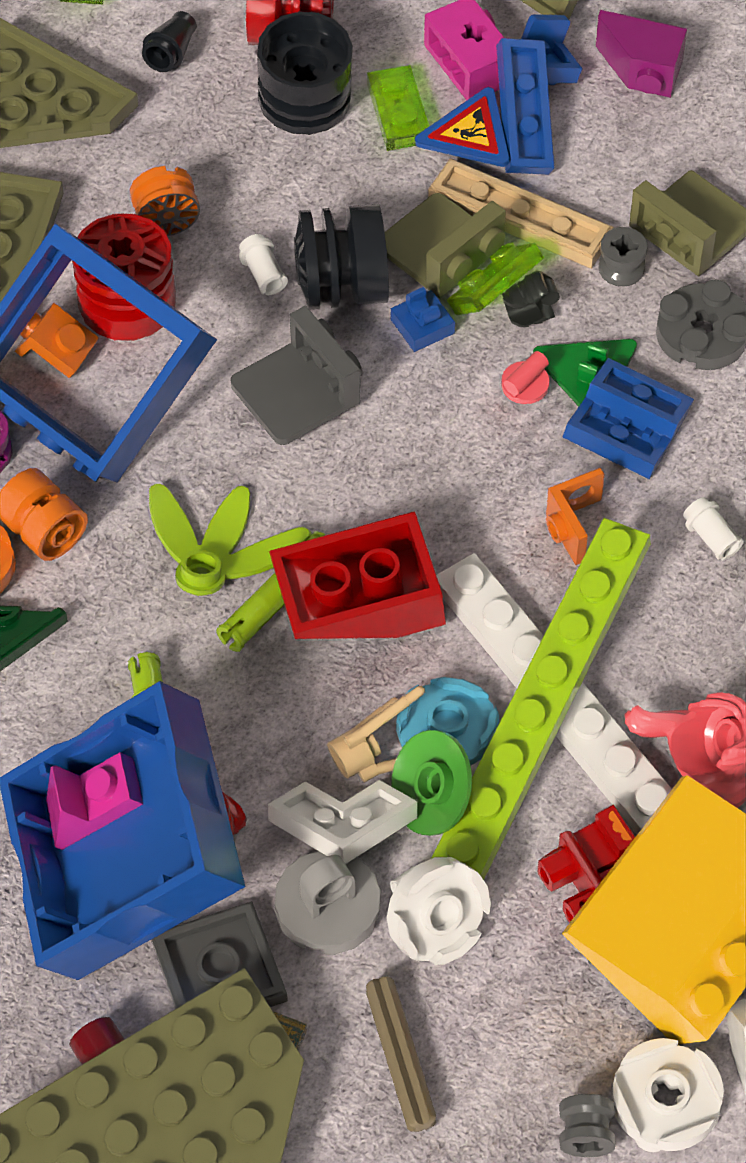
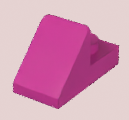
[46,752,143,850]

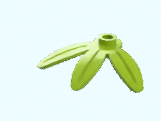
[149,484,312,596]

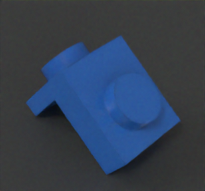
[521,14,583,85]

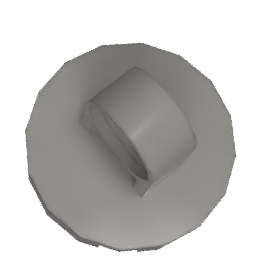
[275,851,381,955]

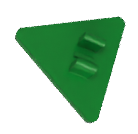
[533,339,637,407]

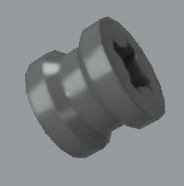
[599,227,648,287]
[559,1094,615,1157]

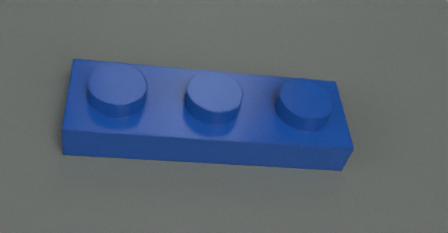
[496,38,554,175]

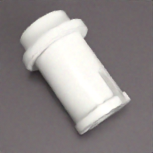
[239,234,288,296]
[683,497,744,561]

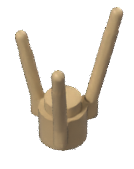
[327,686,425,783]

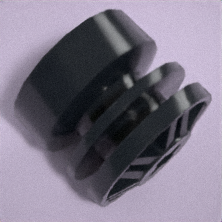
[257,11,353,135]
[294,203,389,310]

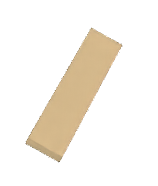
[428,158,613,269]

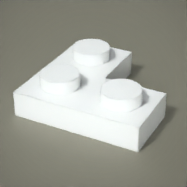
[268,780,417,864]

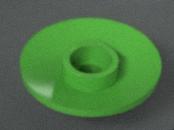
[391,730,472,836]

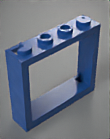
[0,224,217,483]

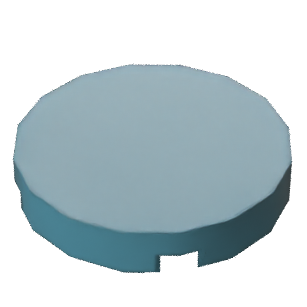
[396,677,499,766]

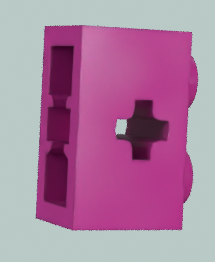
[424,0,510,101]

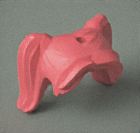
[624,692,746,808]

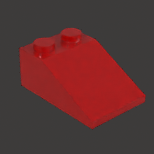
[269,511,446,639]

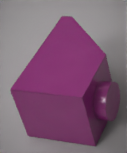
[595,10,687,98]

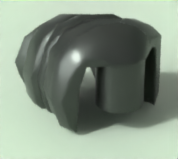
[502,271,560,327]

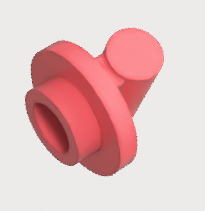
[501,351,549,404]

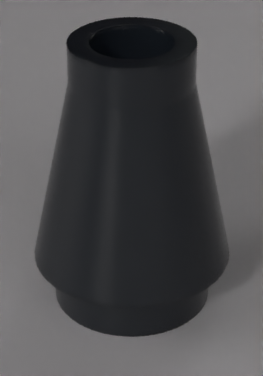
[142,11,197,72]

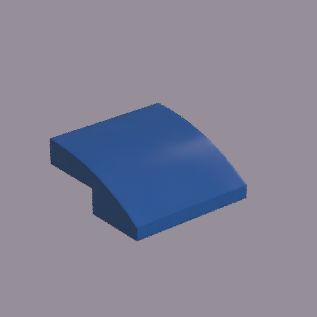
[562,358,694,479]

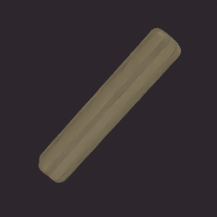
[366,976,436,1132]

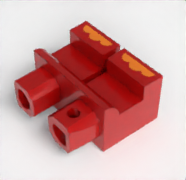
[537,804,635,923]

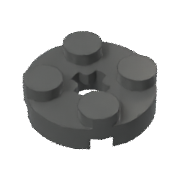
[656,279,746,370]

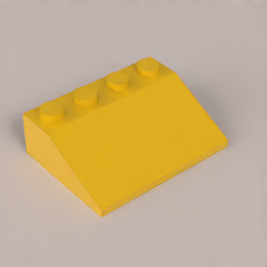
[562,775,746,1045]

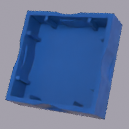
[0,681,246,980]

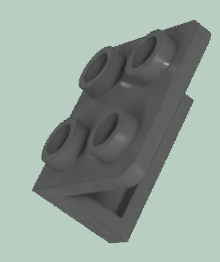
[231,305,363,445]

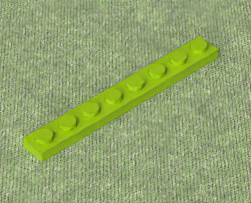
[431,518,651,880]

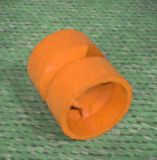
[0,468,88,561]

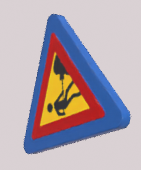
[415,87,510,167]

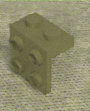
[385,193,506,299]

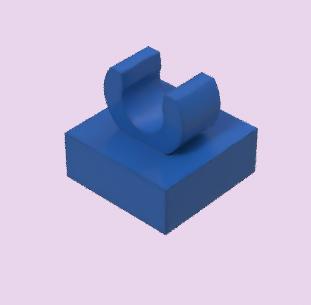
[390,287,455,352]

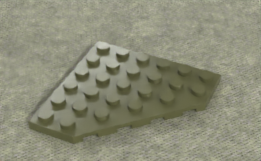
[0,968,304,1163]

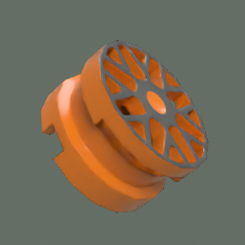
[130,166,200,236]

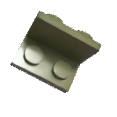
[629,170,746,277]

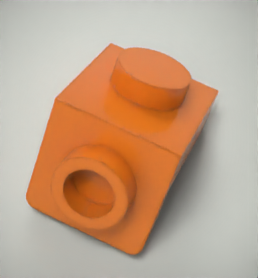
[14,303,99,378]

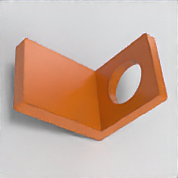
[546,468,605,565]

